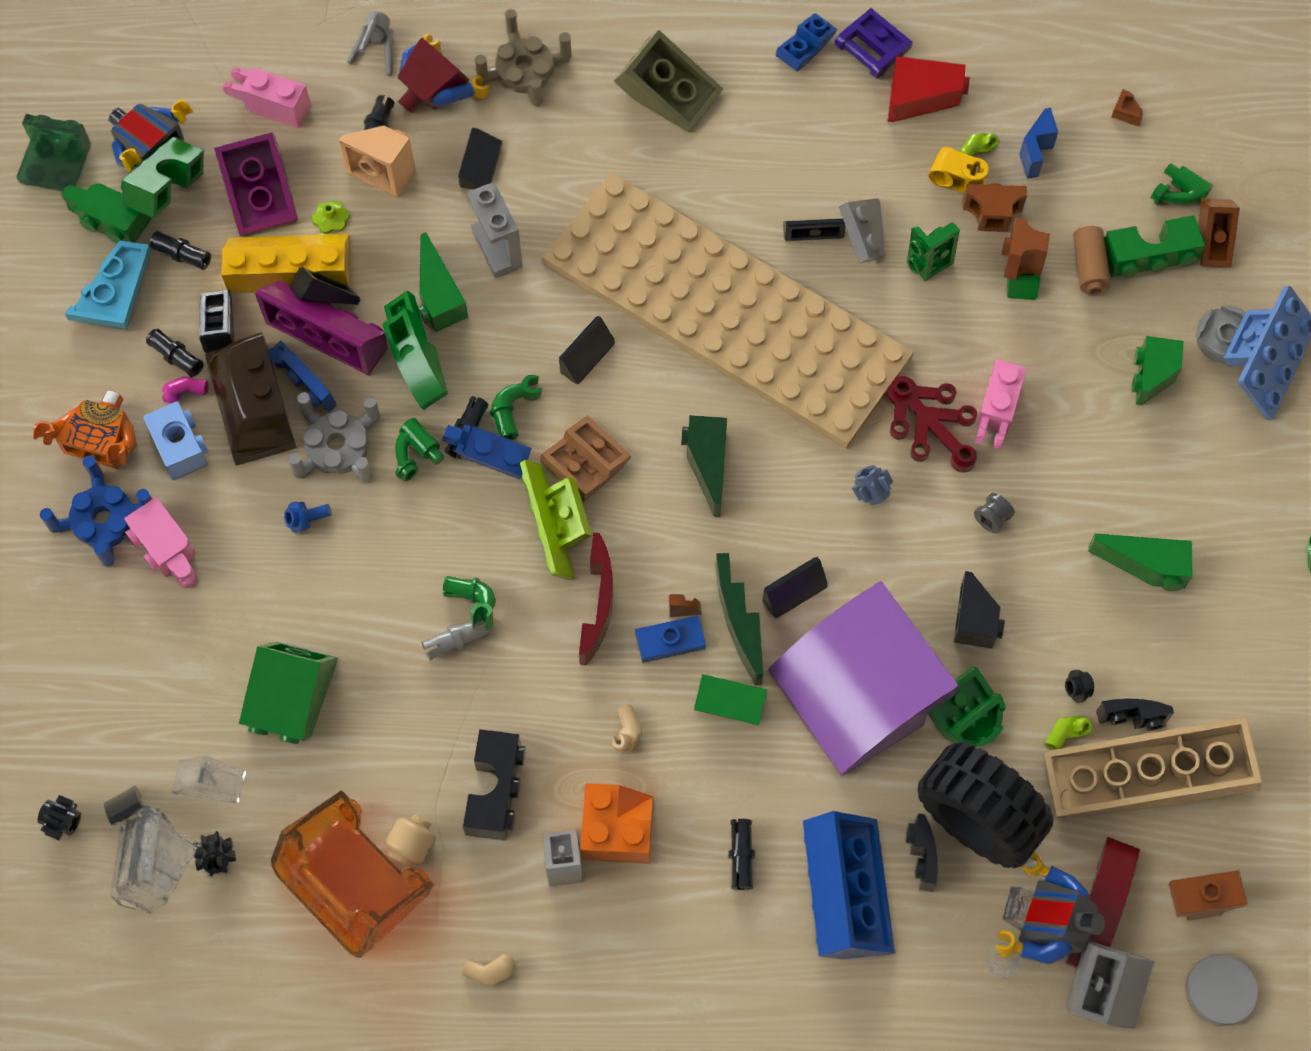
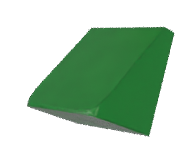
[1007,273,1040,300]

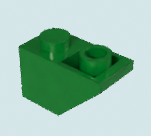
[1132,336,1184,405]

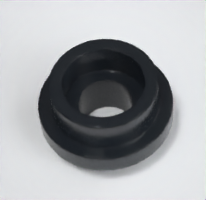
[1065,669,1094,703]

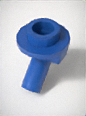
[284,501,332,533]

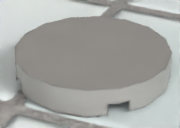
[1196,306,1246,364]
[1186,955,1259,1026]

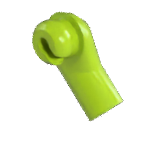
[959,133,999,156]
[1044,716,1092,750]

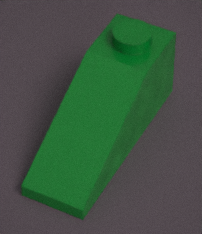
[418,232,468,332]
[1088,533,1193,591]

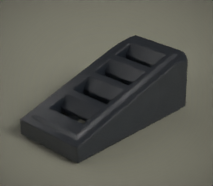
[290,267,361,305]
[199,290,234,353]

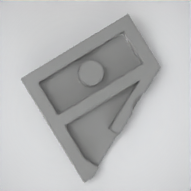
[839,198,885,263]

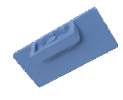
[1223,286,1311,419]

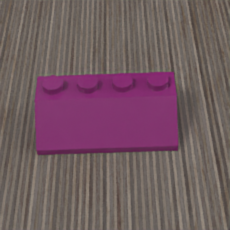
[255,281,388,376]

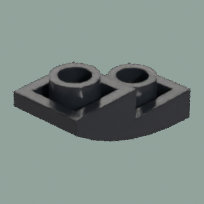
[1096,698,1174,731]
[906,813,938,892]

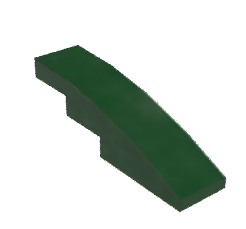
[715,553,763,685]

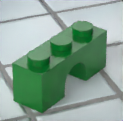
[121,137,204,218]
[1105,215,1205,277]

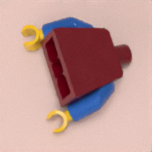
[398,34,489,113]

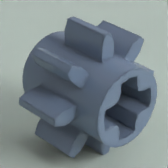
[852,465,893,505]

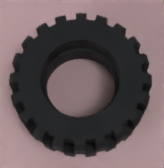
[917,743,1053,869]

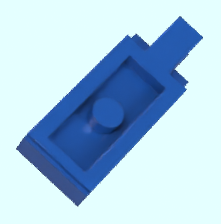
[268,341,337,413]
[442,424,532,479]

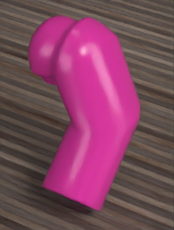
[161,376,209,403]

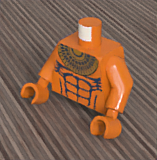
[33,391,137,470]

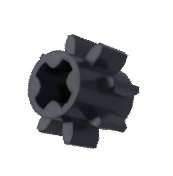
[37,795,81,840]
[192,831,236,877]

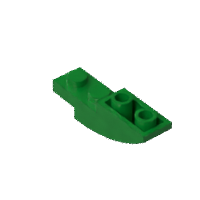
[382,290,448,410]

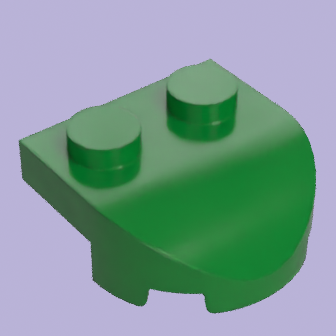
[928,666,1006,747]

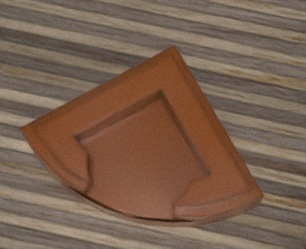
[1111,89,1143,127]
[669,594,702,617]

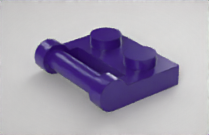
[834,8,913,79]

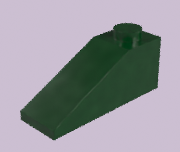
[681,415,727,517]

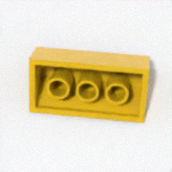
[221,233,350,293]

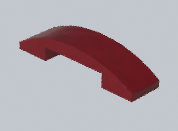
[579,532,613,665]
[1065,837,1140,968]

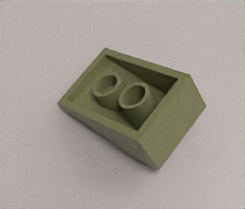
[614,30,723,132]

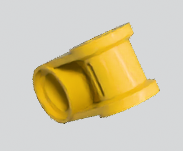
[928,147,989,193]

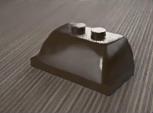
[205,332,297,466]

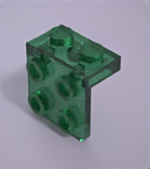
[17,114,91,191]

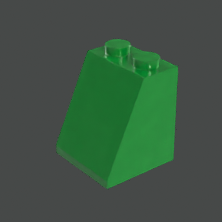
[238,641,338,744]

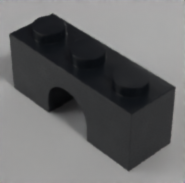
[463,729,526,841]

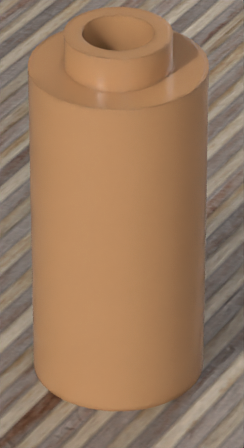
[1073,226,1111,296]

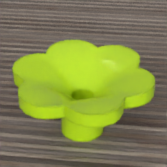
[312,200,350,234]

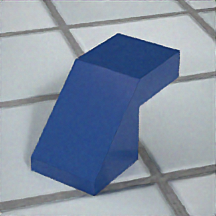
[1019,107,1058,179]

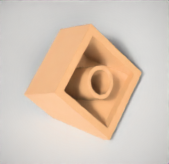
[339,126,416,197]

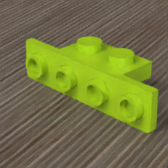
[520,459,592,580]

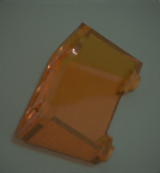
[271,790,434,958]

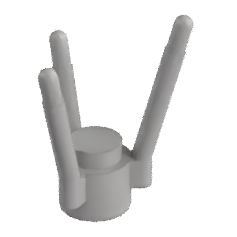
[347,11,394,76]

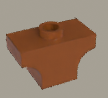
[963,183,1027,232]
[1001,218,1050,280]
[1168,870,1248,921]

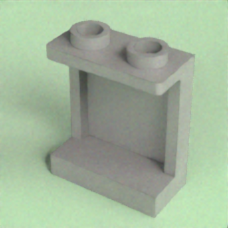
[467,182,523,278]

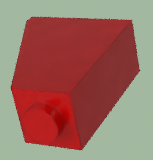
[887,56,970,122]

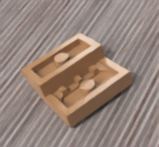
[540,416,631,502]

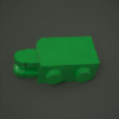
[61,183,151,243]

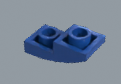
[775,13,837,72]

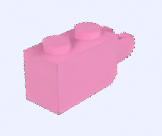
[222,67,311,128]
[975,359,1027,450]
[124,497,197,588]

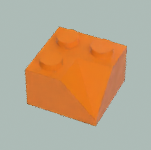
[580,783,653,864]

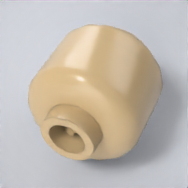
[385,814,436,868]

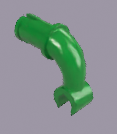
[489,375,542,440]
[443,576,496,631]

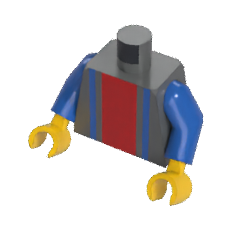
[109,99,194,172]
[995,853,1105,964]

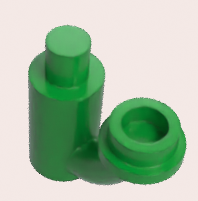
[1150,163,1213,205]
[395,418,444,481]

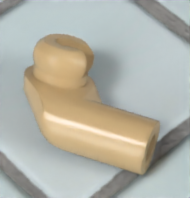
[612,705,642,753]
[462,954,515,986]

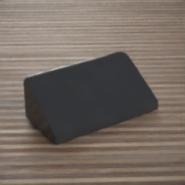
[458,127,502,190]
[783,218,846,241]
[559,316,615,384]
[762,556,828,618]

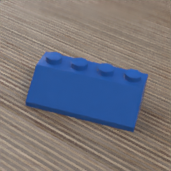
[803,811,895,959]

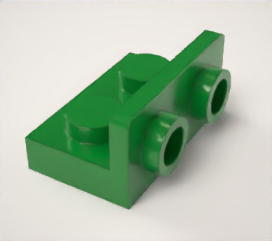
[907,222,960,281]

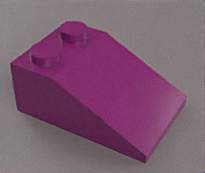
[214,132,298,236]

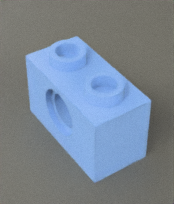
[142,401,209,480]

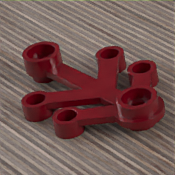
[886,376,977,473]

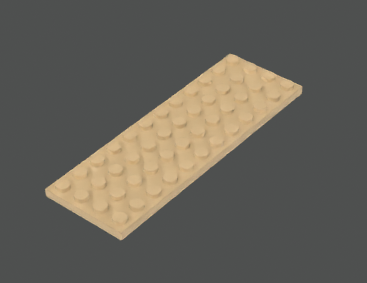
[542,172,914,449]

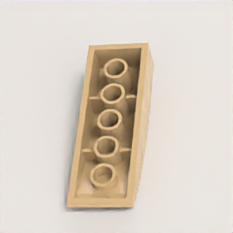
[1043,716,1262,818]

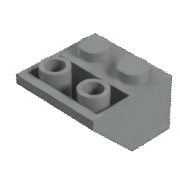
[1066,940,1154,1029]

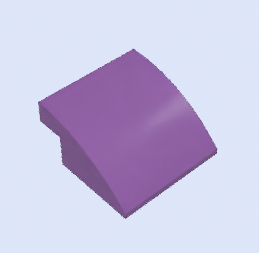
[768,581,958,776]

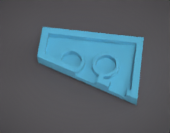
[65,240,151,329]

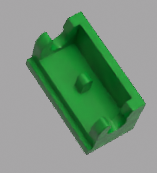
[694,674,767,726]

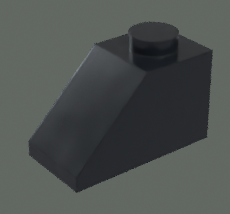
[953,571,1005,649]

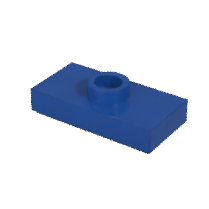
[635,615,706,663]

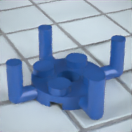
[40,456,152,567]

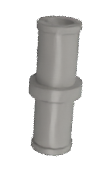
[421,620,490,661]

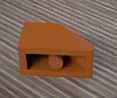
[1198,198,1240,267]

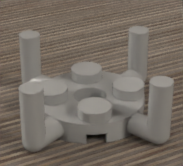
[288,392,380,482]

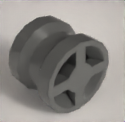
[974,493,1015,533]

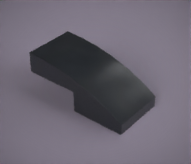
[104,785,145,825]

